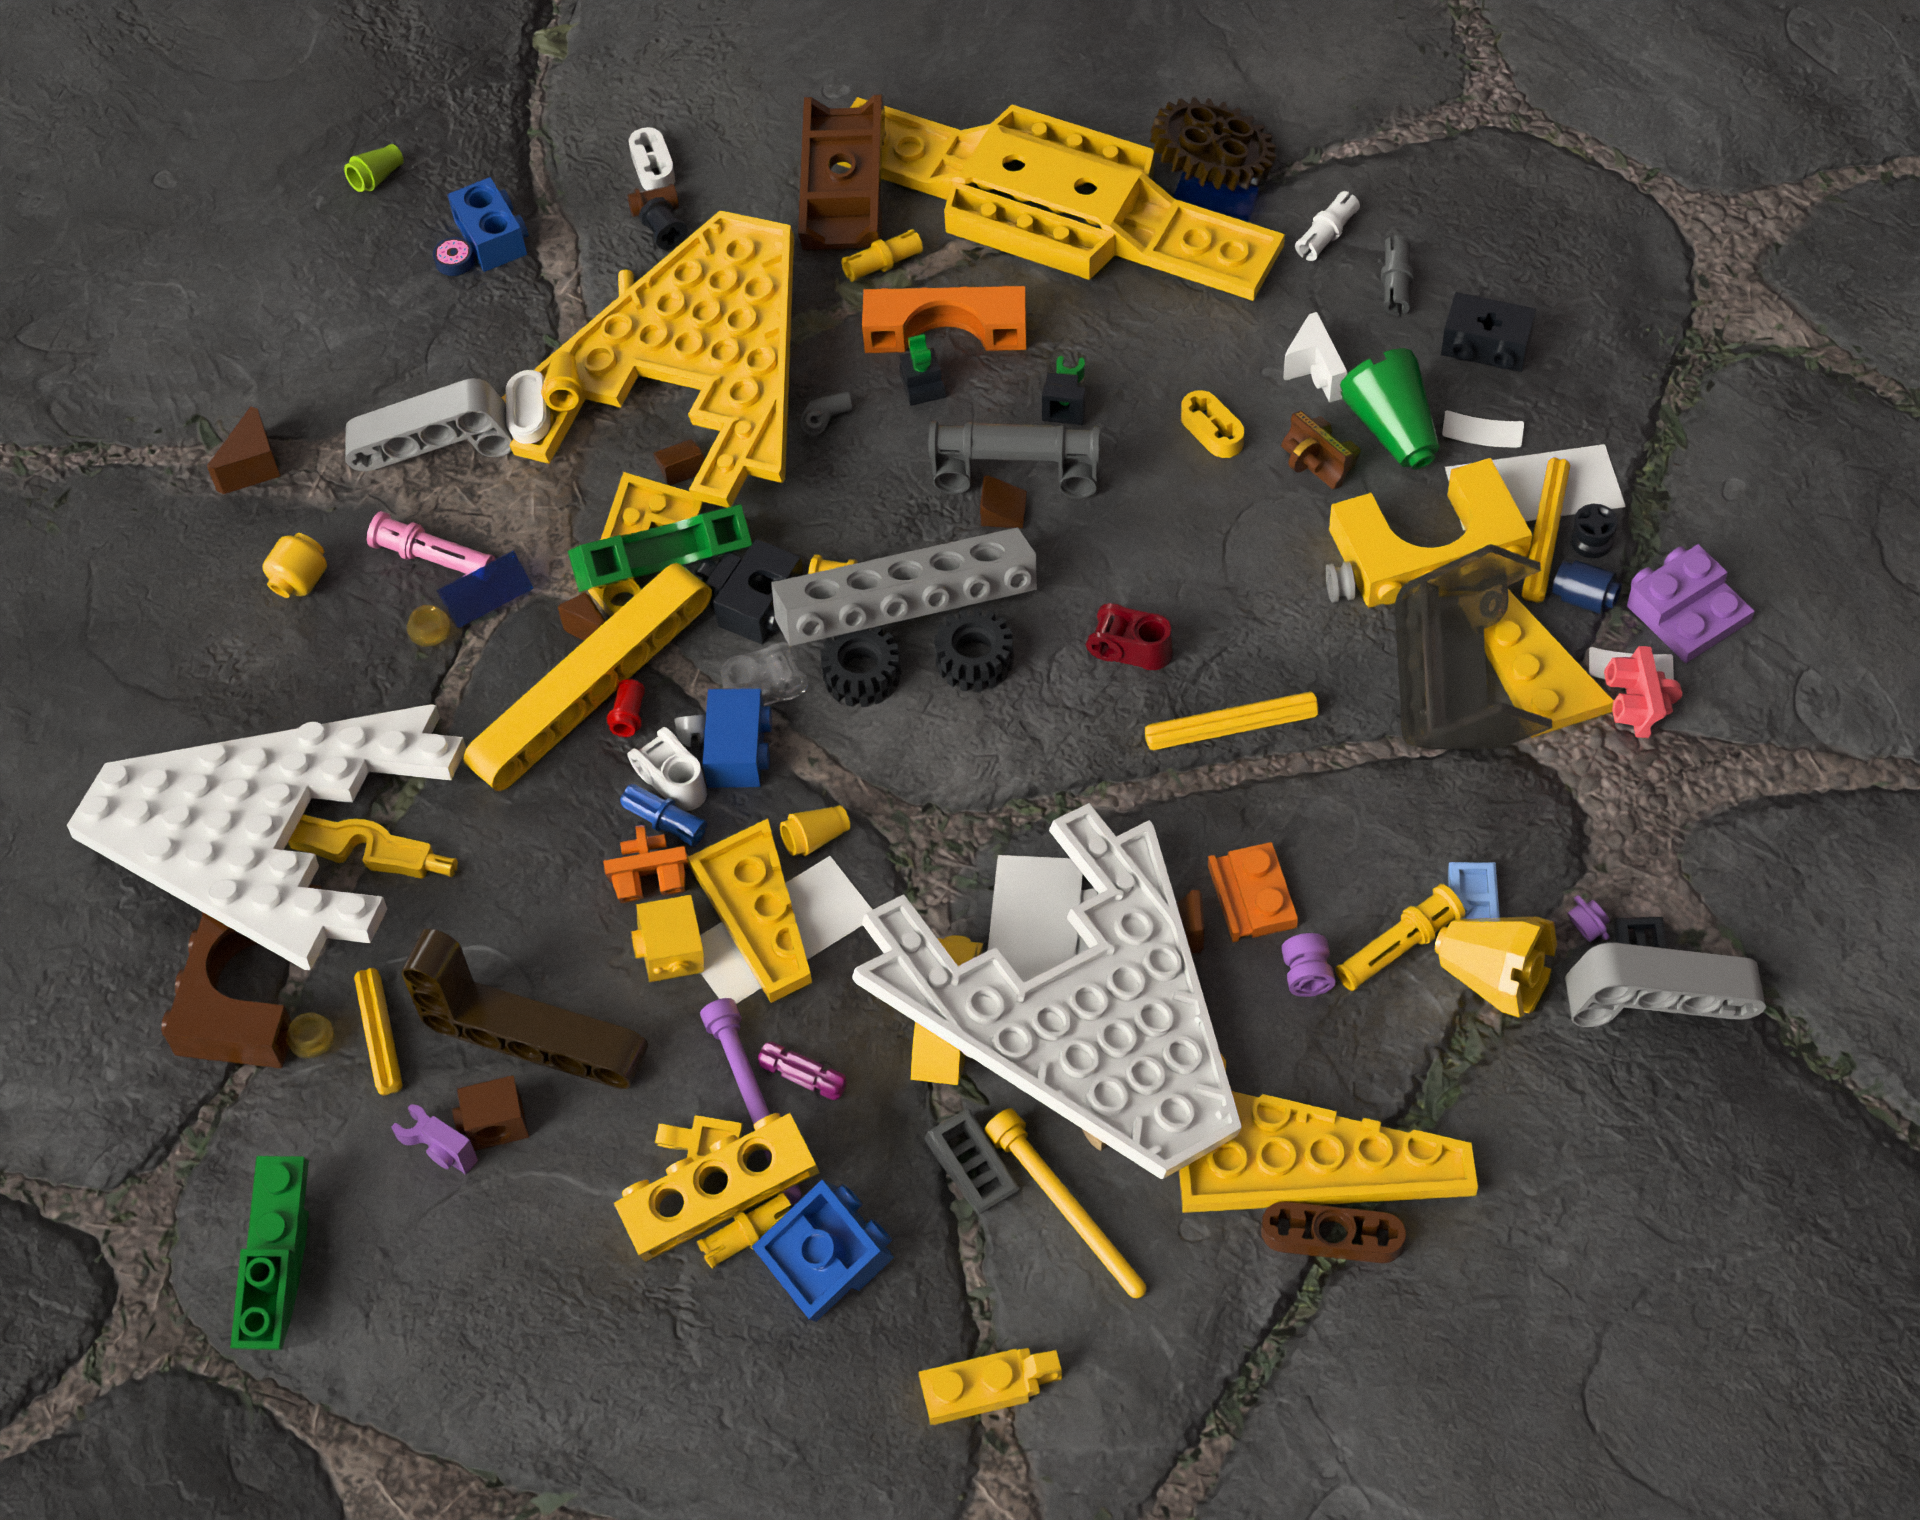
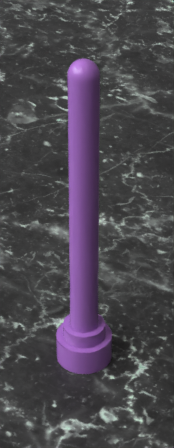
[700,998,801,1205]

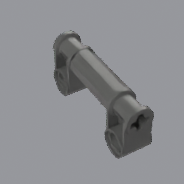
[928,421,1100,499]

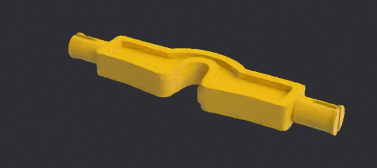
[288,815,458,879]

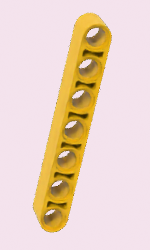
[463,563,712,791]

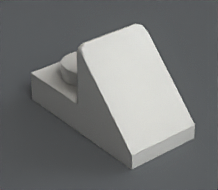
[1283,312,1347,403]

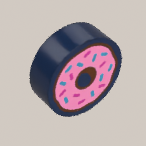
[433,237,475,276]

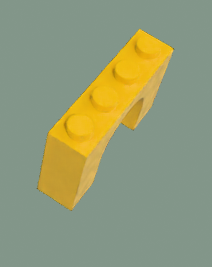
[1329,458,1532,608]

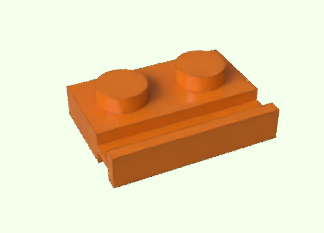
[1208,842,1298,942]

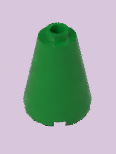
[1340,348,1439,470]

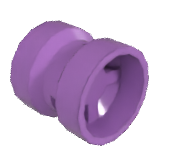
[1282,933,1335,997]

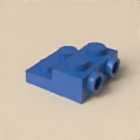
[752,1179,894,1322]

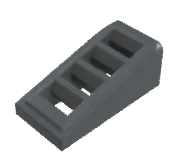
[924,1108,1020,1215]

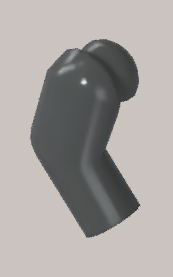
[800,391,852,435]

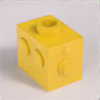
[631,895,704,982]

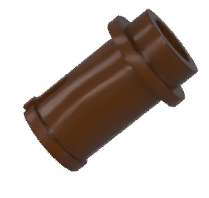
[627,184,679,217]

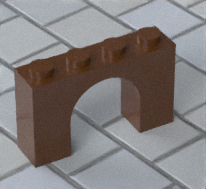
[161,884,323,1068]

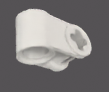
[627,727,707,811]

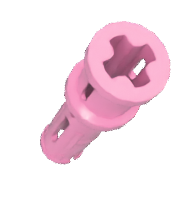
[367,511,495,581]

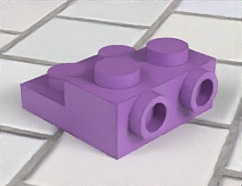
[1627,544,1755,664]

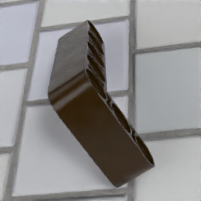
[402,929,648,1089]

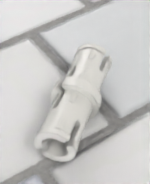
[1295,191,1360,261]

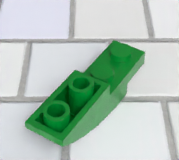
[230,1156,309,1350]

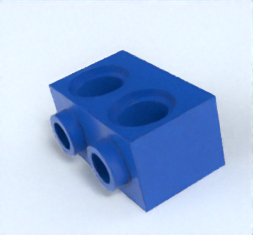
[447,177,529,272]

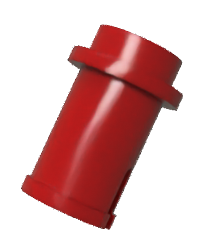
[606,679,645,737]

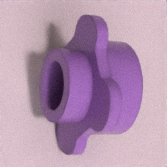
[1567,895,1610,943]

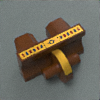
[1281,410,1361,490]

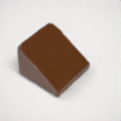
[653,439,705,486]
[980,475,1027,529]
[558,592,606,641]
[1176,890,1204,953]

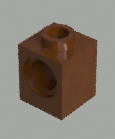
[452,1075,529,1151]

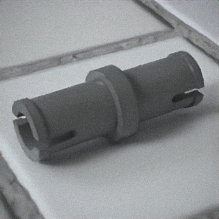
[1381,235,1413,316]

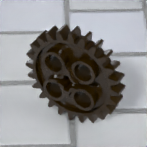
[1150,97,1276,191]

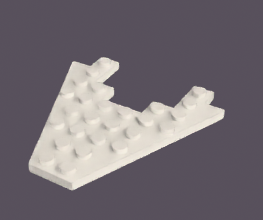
[67,704,466,970]
[852,803,1242,1179]

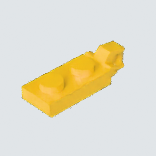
[919,1348,1062,1425]

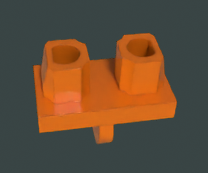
[603,825,690,903]

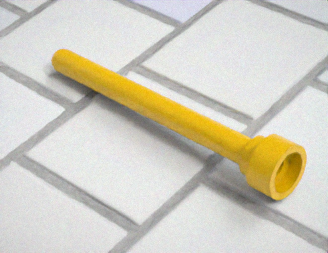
[984,1108,1146,1299]

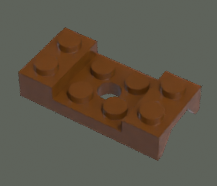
[798,94,885,250]

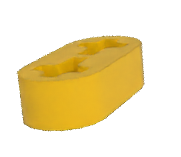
[1181,390,1244,458]

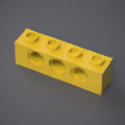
[614,1113,820,1262]

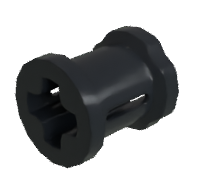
[639,197,688,250]

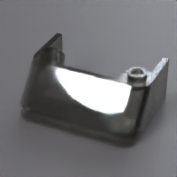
[1395,544,1552,750]

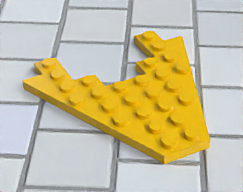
[501,211,794,508]

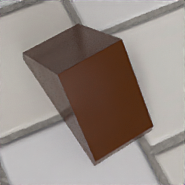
[207,406,281,494]

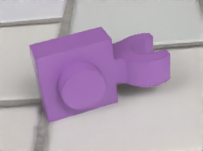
[391,1104,478,1175]

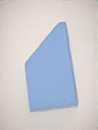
[1448,862,1500,919]

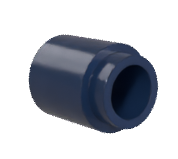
[1552,560,1622,614]

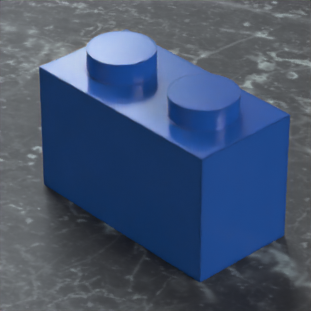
[702,689,772,788]

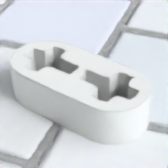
[629,127,675,190]

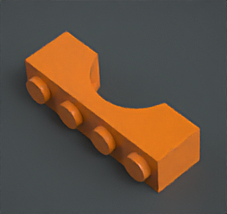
[862,286,1026,353]

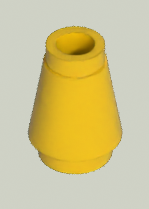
[541,351,583,411]
[780,805,850,856]

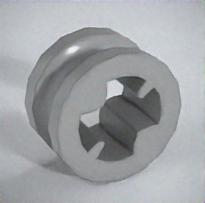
[1326,561,1355,603]

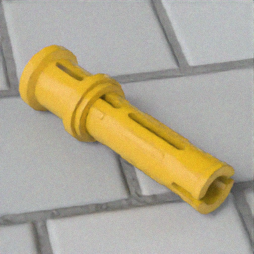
[1335,884,1466,991]

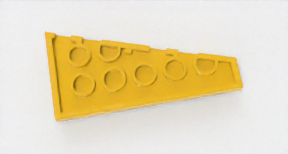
[1179,1086,1478,1213]

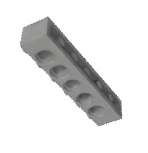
[771,527,1037,646]

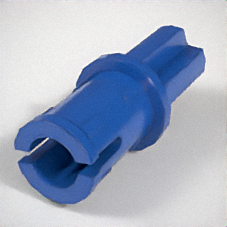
[620,784,708,847]

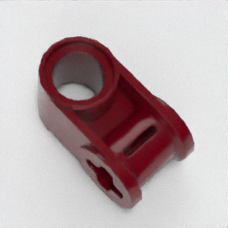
[1085,603,1173,670]

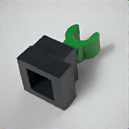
[899,334,946,406]
[1042,356,1085,425]

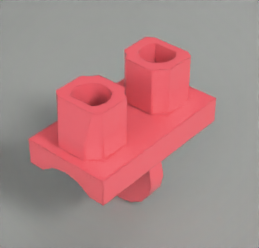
[1604,646,1682,738]

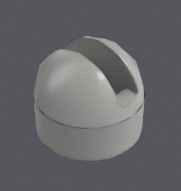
[675,715,706,747]

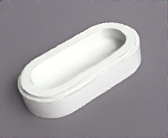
[506,370,550,444]

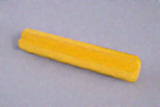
[354,968,403,1095]

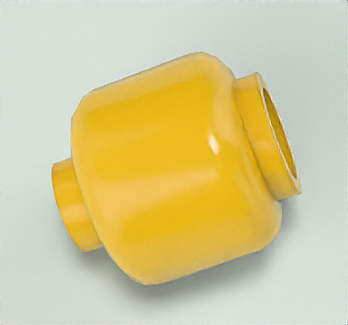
[262,533,327,598]

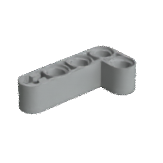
[345,378,513,472]
[1565,943,1766,1027]

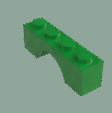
[568,504,752,593]

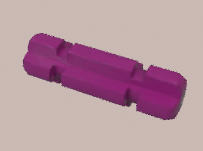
[758,1041,847,1100]

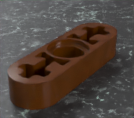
[1261,1201,1406,1263]

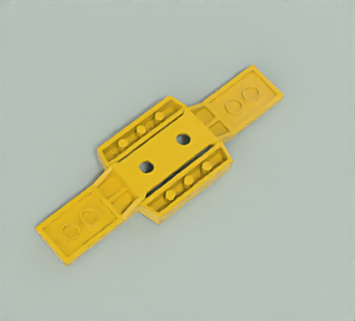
[837,97,1285,301]

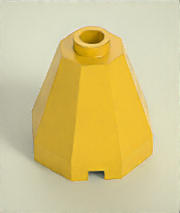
[1435,917,1557,1018]

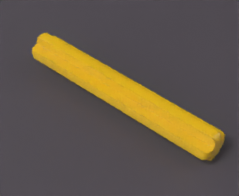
[1521,457,1571,603]
[1145,692,1318,750]

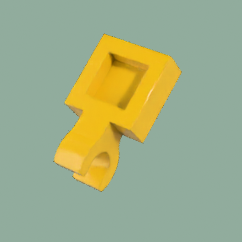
[655,1115,743,1161]

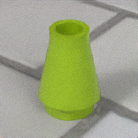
[344,144,404,192]

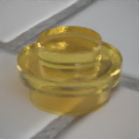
[407,605,451,646]
[287,1012,335,1058]

